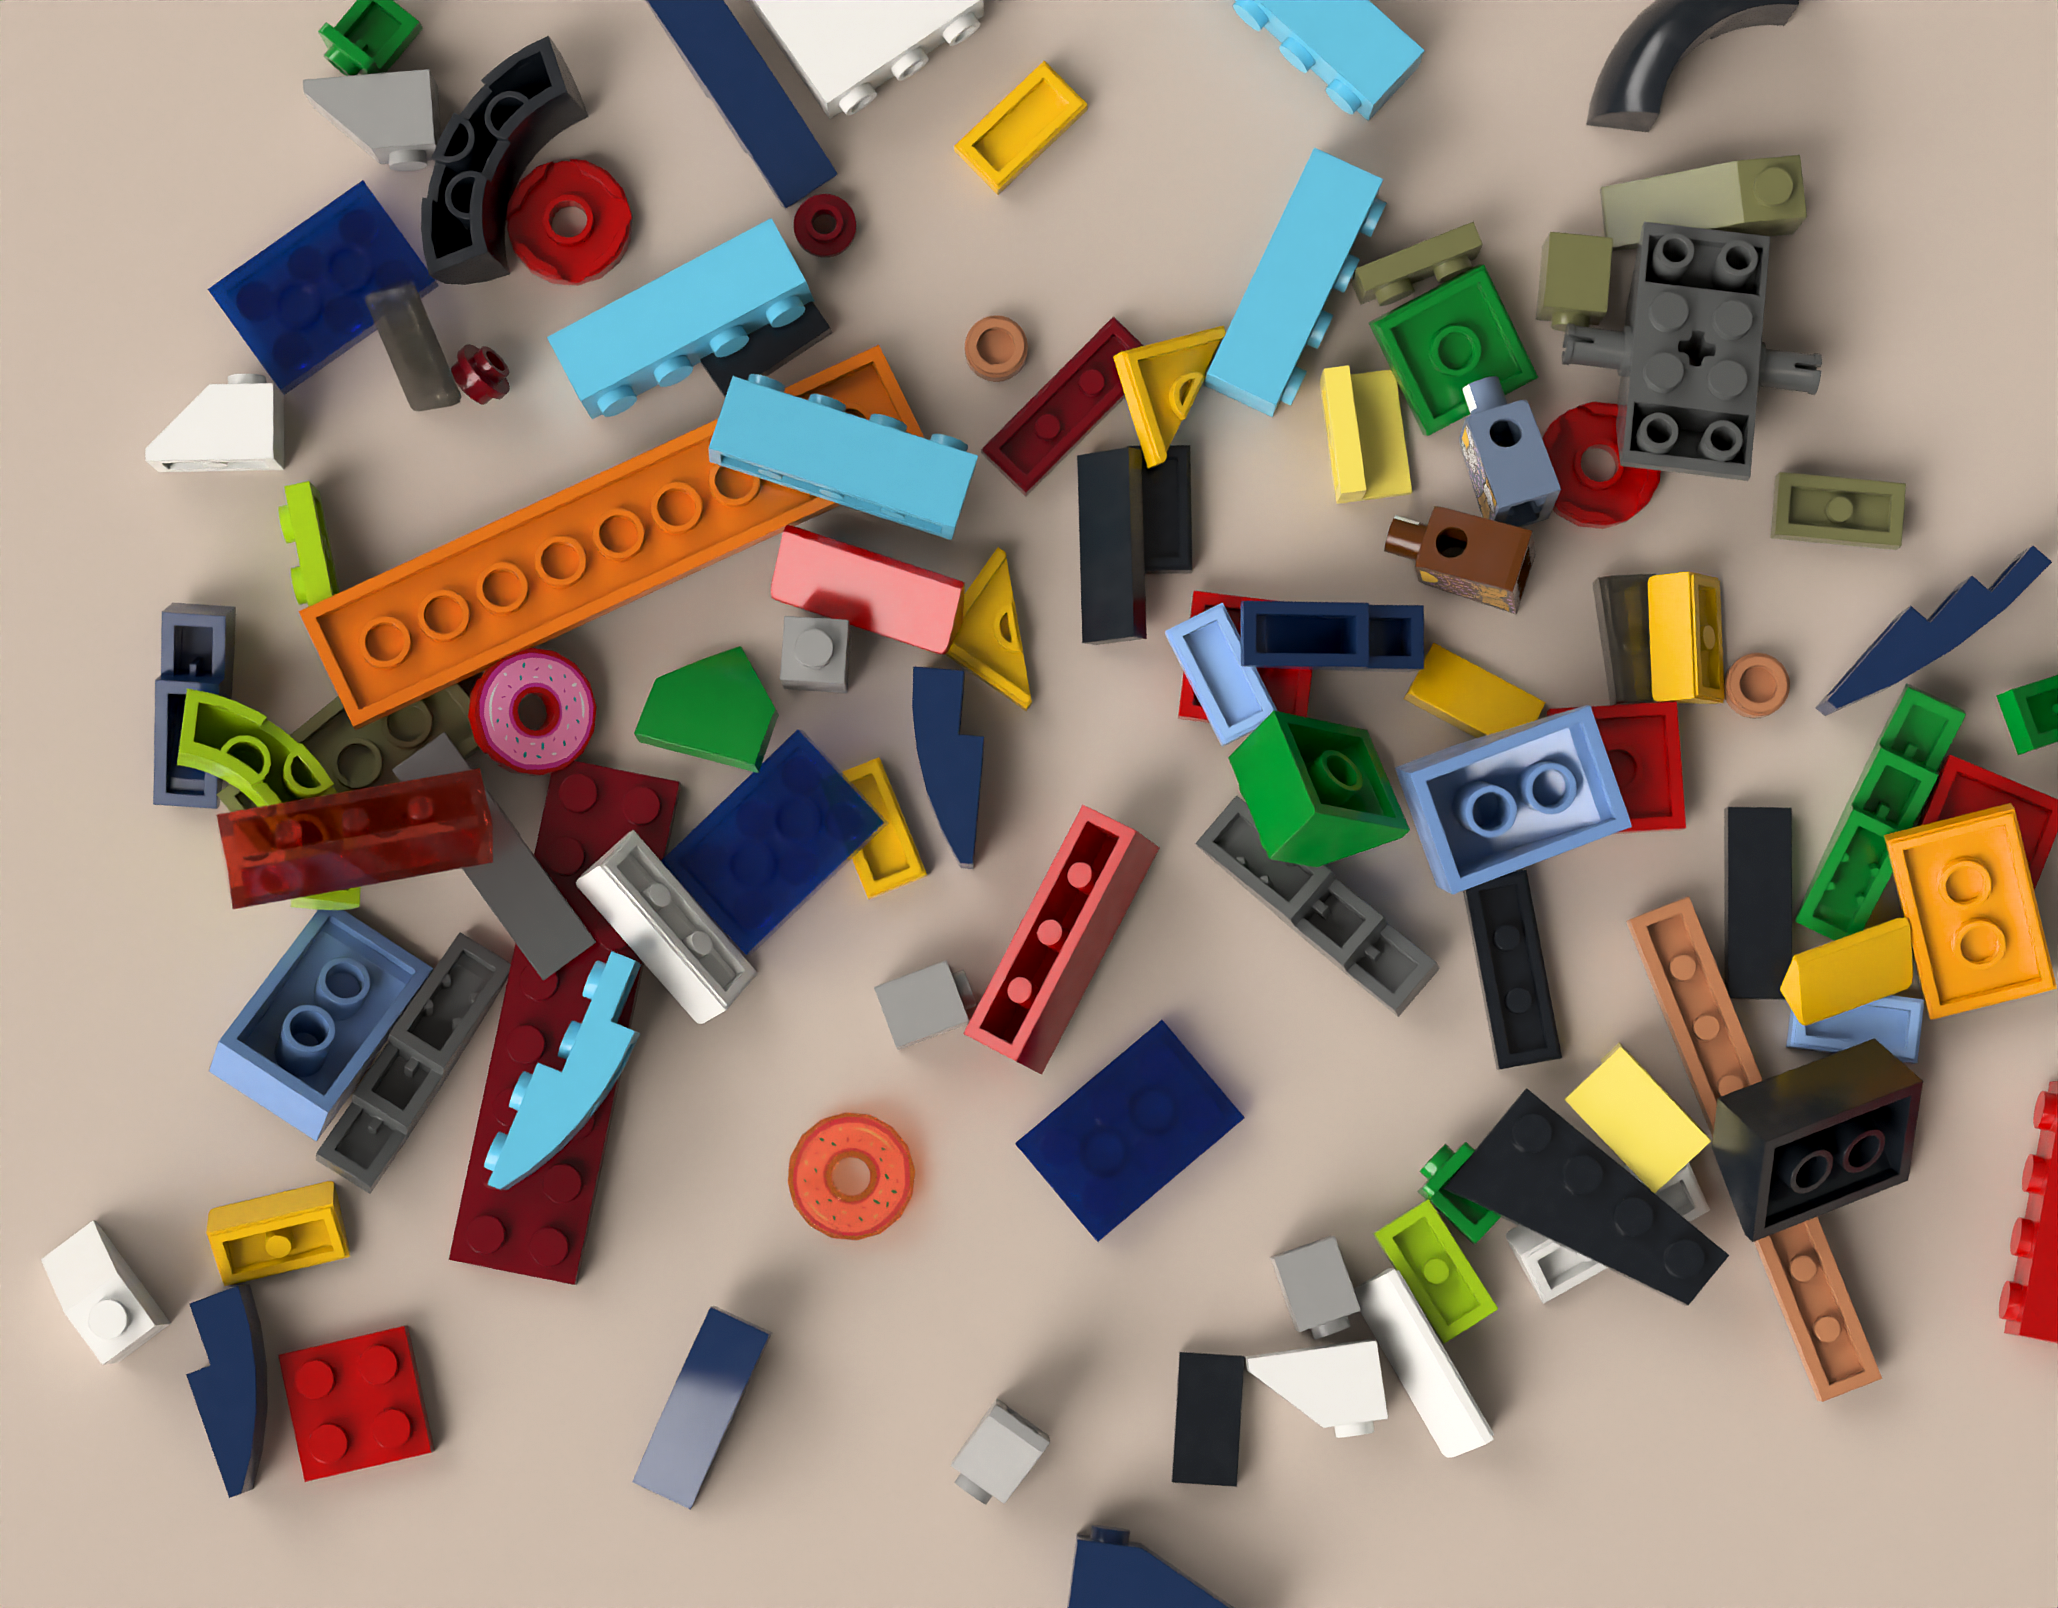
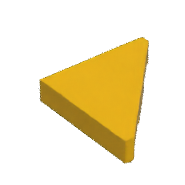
[1113,325,1226,468]
[945,547,1032,711]

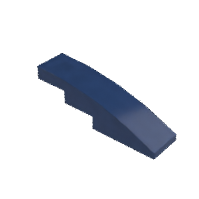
[645,0,838,209]
[1816,546,2052,716]

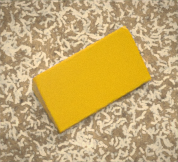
[1648,571,1725,704]
[1403,643,1546,738]
[1780,917,1913,1025]
[206,1181,350,1287]

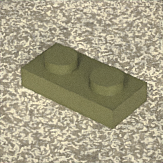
[1351,222,1483,306]
[1770,472,1906,550]

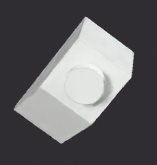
[145,374,284,472]
[41,1221,171,1365]
[1244,1339,1388,1438]

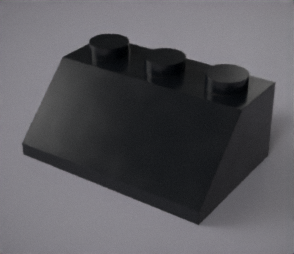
[1712,1038,1923,1242]

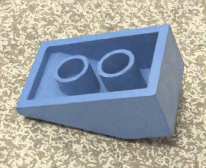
[1395,705,1632,895]
[209,910,433,1141]

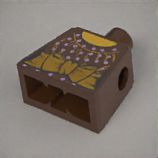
[1384,506,1536,615]

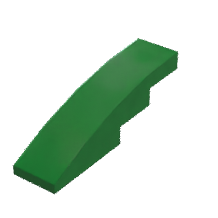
[1794,683,1966,941]

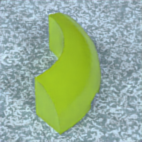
[177,688,361,910]

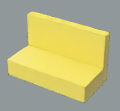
[1319,365,1412,504]
[1564,1042,1711,1193]

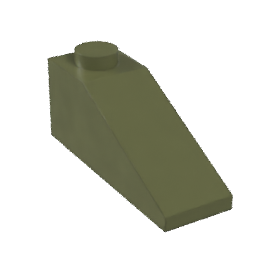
[1600,155,1807,251]

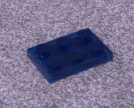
[208,180,439,395]
[661,729,889,955]
[1015,1020,1245,1242]

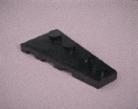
[1443,1088,1729,1306]

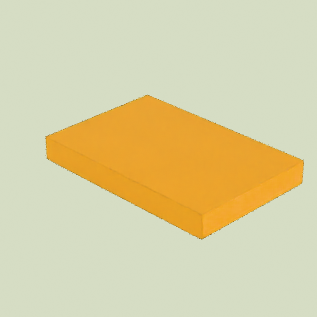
[1884,803,2057,1020]

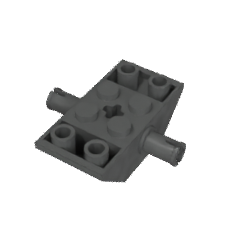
[1562,221,1822,481]

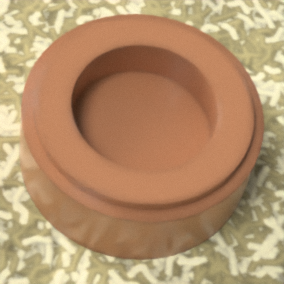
[965,316,1028,382]
[1724,653,1790,719]

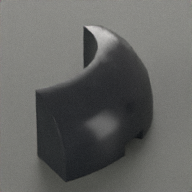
[1586,0,1799,132]
[421,36,589,285]

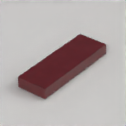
[981,316,1144,497]

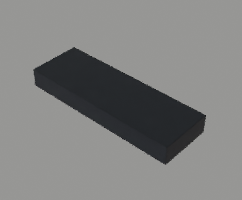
[1077,447,1147,645]
[1724,807,1792,1000]
[1463,870,1562,1070]

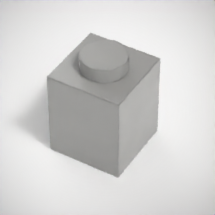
[780,616,851,693]
[874,960,977,1050]
[1270,1236,1361,1339]

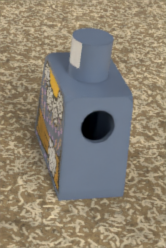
[1459,376,1561,527]

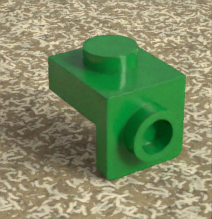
[318,0,423,76]
[1996,675,2058,755]
[1417,1142,1501,1245]

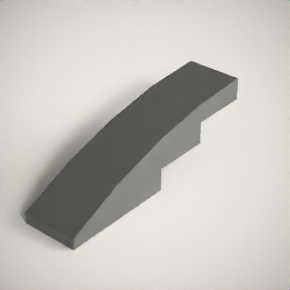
[392,732,596,980]
[1195,795,1440,1017]
[316,932,511,1194]

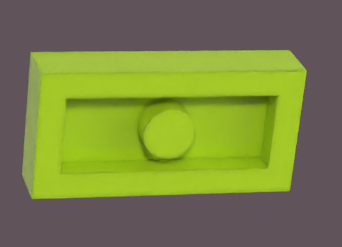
[278,481,340,607]
[1372,1199,1498,1344]

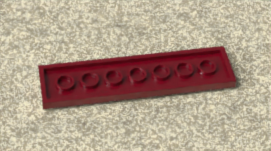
[449,761,681,1285]

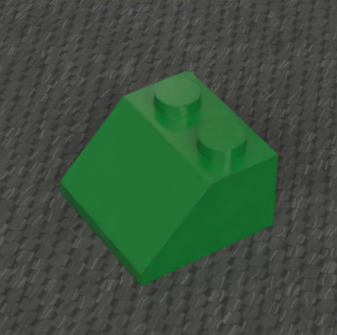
[1228,711,1410,867]

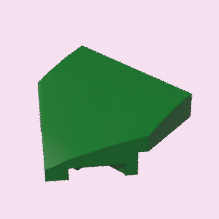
[634,646,779,773]

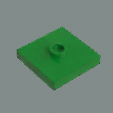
[1368,264,1539,436]

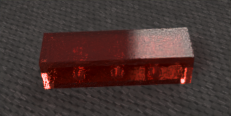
[216,768,493,910]

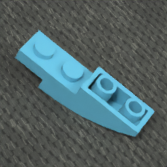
[484,951,641,1190]

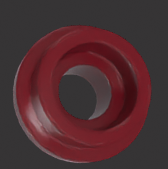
[793,194,857,258]
[451,344,510,405]

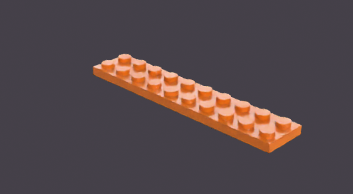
[298,345,925,730]

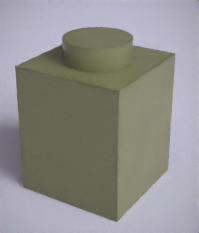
[1536,232,1613,332]

